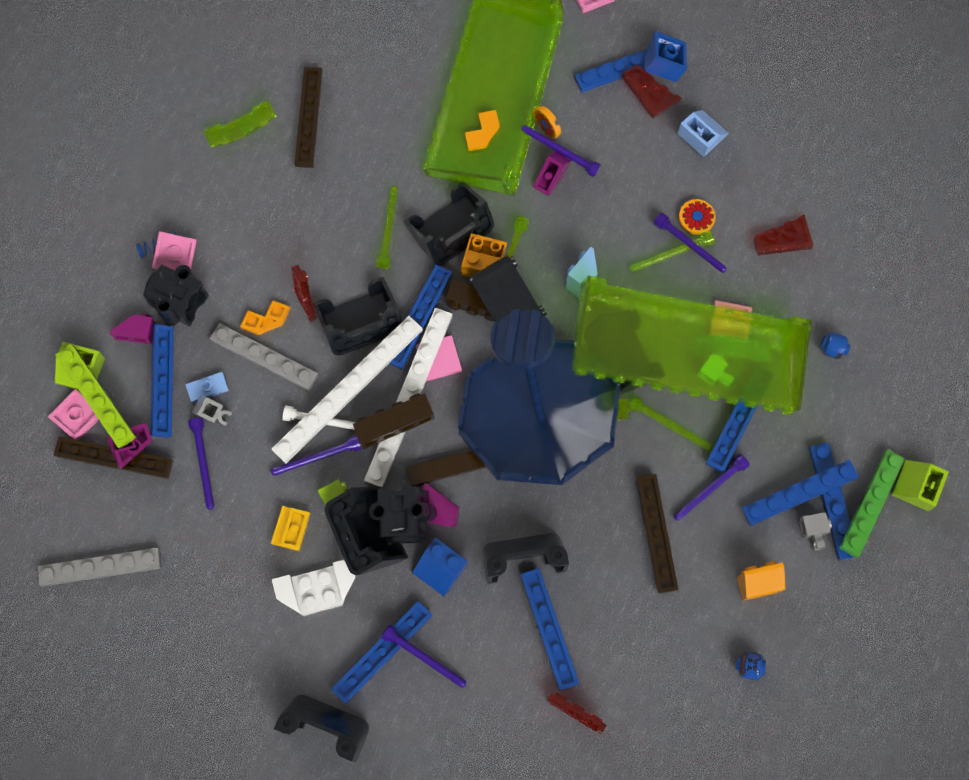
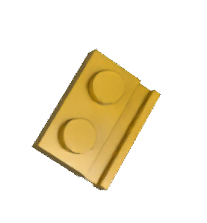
[271,506,311,552]

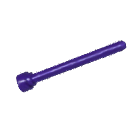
[521,125,601,177]
[653,213,726,273]
[188,418,214,510]
[271,435,362,475]
[674,454,750,521]
[380,624,466,687]

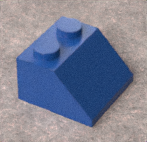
[645,31,687,82]
[412,538,468,597]

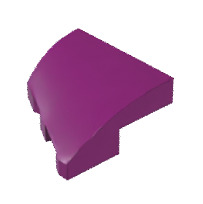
[106,423,152,469]
[422,483,460,527]

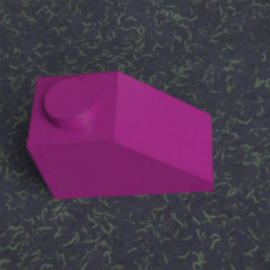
[533,152,571,196]
[110,313,156,345]

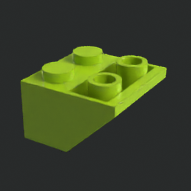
[55,342,105,390]
[892,460,949,511]

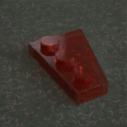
[621,65,682,118]
[753,214,813,256]
[291,265,317,322]
[546,692,607,734]

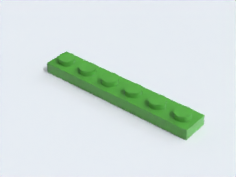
[839,449,905,558]

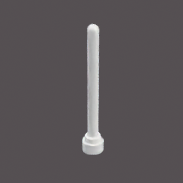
[283,405,356,430]

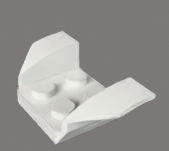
[272,560,355,616]

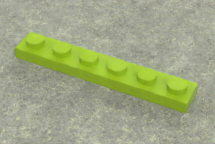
[55,344,137,449]

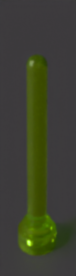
[375,186,398,269]
[506,216,530,258]
[630,231,715,272]
[628,395,712,451]

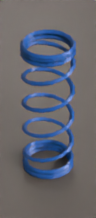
[136,232,177,258]

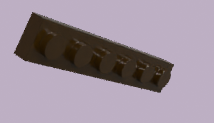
[295,67,323,168]
[53,437,173,479]
[636,474,679,594]

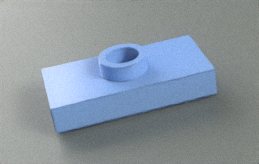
[185,372,229,403]

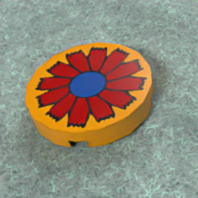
[533,105,561,139]
[678,199,716,235]

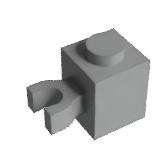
[192,396,232,426]
[798,512,832,551]

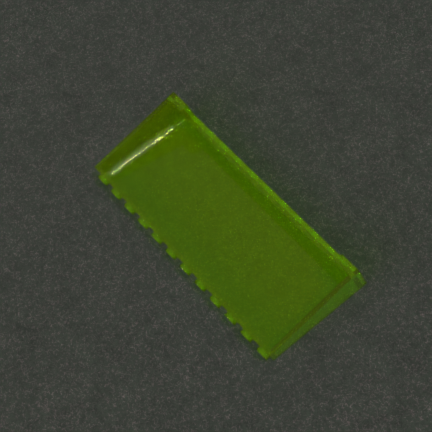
[423,0,564,196]
[571,276,812,415]

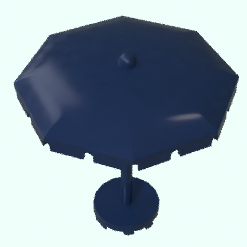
[458,309,621,485]

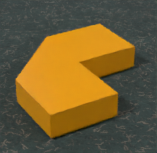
[465,110,500,151]
[240,300,291,335]

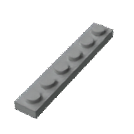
[210,323,319,391]
[38,548,161,587]

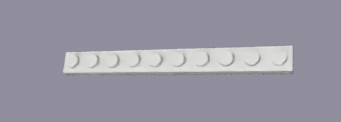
[364,308,453,488]
[271,316,423,464]

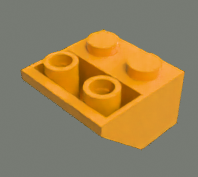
[461,233,507,277]
[736,561,785,601]

